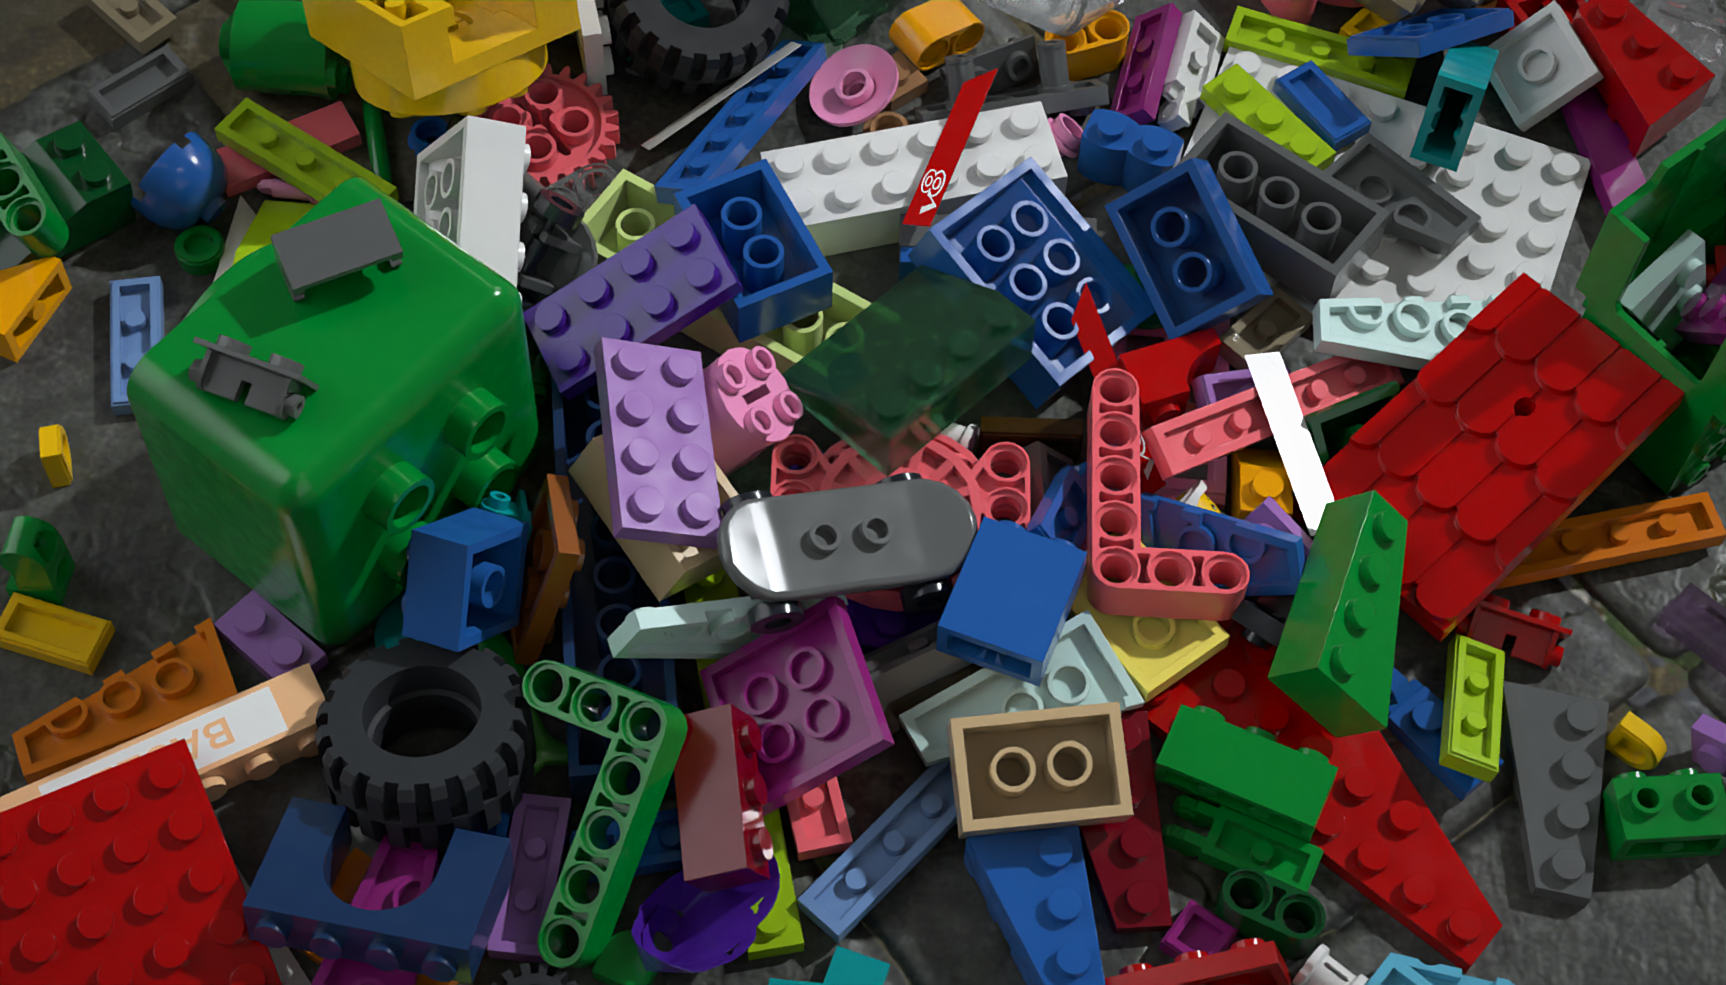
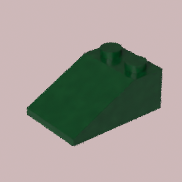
[0,120,137,270]

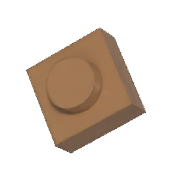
[885,50,928,112]

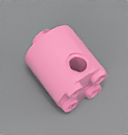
[703,346,803,478]

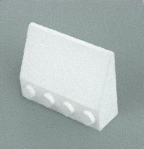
[414,115,531,300]

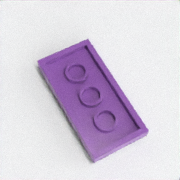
[594,337,722,549]

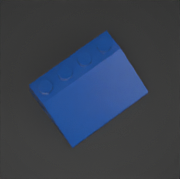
[908,157,1156,409]

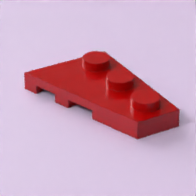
[1105,938,1293,985]

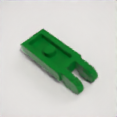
[1161,795,1324,892]

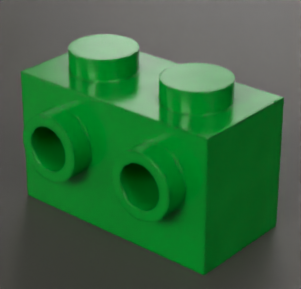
[1600,768,1726,861]

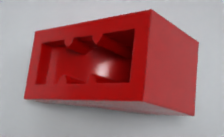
[1118,327,1222,428]

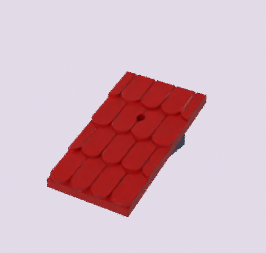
[1292,272,1685,642]

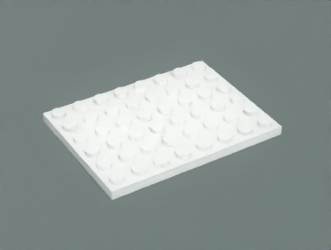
[1183,47,1591,324]

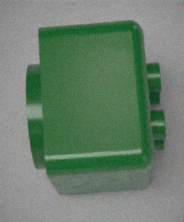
[127,177,540,645]

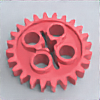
[475,63,620,195]

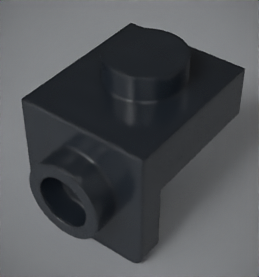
[1232,595,1295,651]

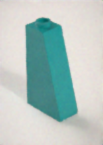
[1410,41,1499,172]

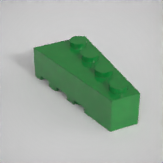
[1268,490,1408,738]

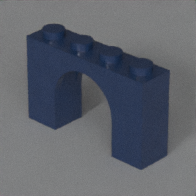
[242,796,514,984]

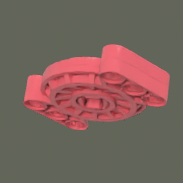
[770,425,1031,612]

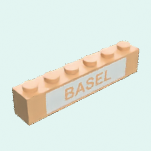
[0,663,325,812]

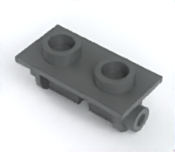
[939,34,1040,96]
[188,334,319,420]

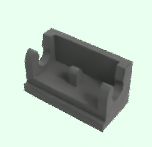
[271,198,404,302]

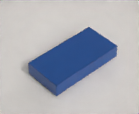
[1272,60,1372,151]

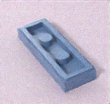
[110,276,165,416]

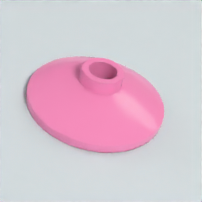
[809,44,899,127]

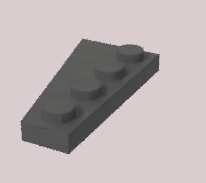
[1502,681,1609,907]

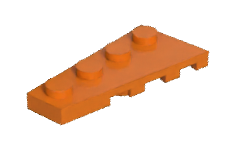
[12,617,238,785]

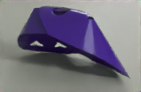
[631,854,780,973]

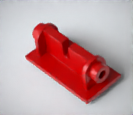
[1455,594,1573,669]

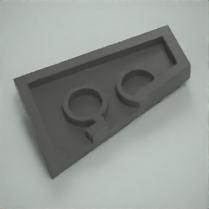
[1324,132,1482,256]

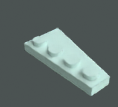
[1312,294,1499,371]
[607,595,848,659]

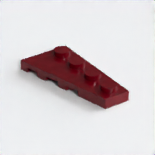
[1079,711,1173,934]

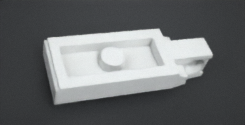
[1157,10,1225,132]

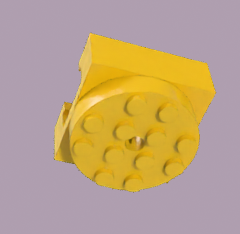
[302,0,581,118]

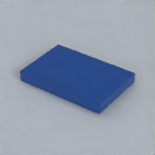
[1347,7,1514,58]

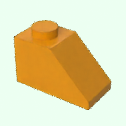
[0,256,72,363]
[1231,448,1293,520]

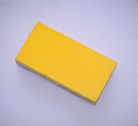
[0,592,115,675]

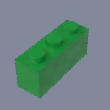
[1155,704,1339,843]

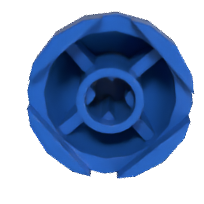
[131,132,228,231]

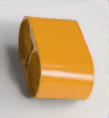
[888,0,985,71]
[1044,9,1130,82]

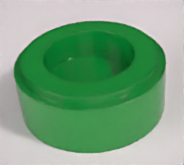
[174,225,225,276]

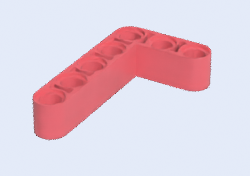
[1087,368,1250,621]

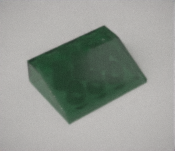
[782,265,1036,477]

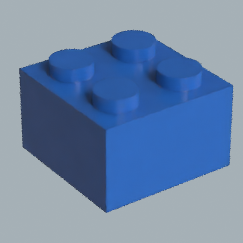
[401,507,529,652]

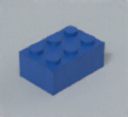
[1105,157,1274,340]
[673,159,833,343]

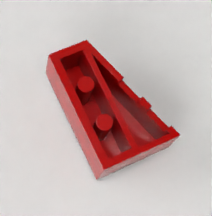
[1572,0,1715,158]

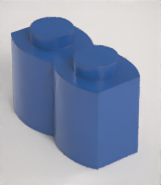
[1077,109,1184,192]

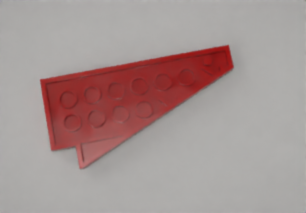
[1126,618,1503,973]

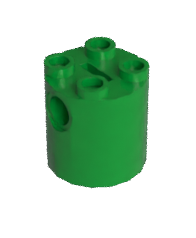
[218,0,353,100]

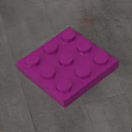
[700,596,894,817]

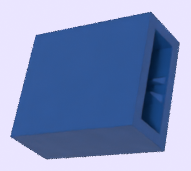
[936,516,1087,687]

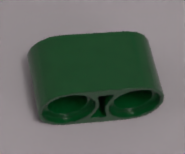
[1214,868,1326,960]

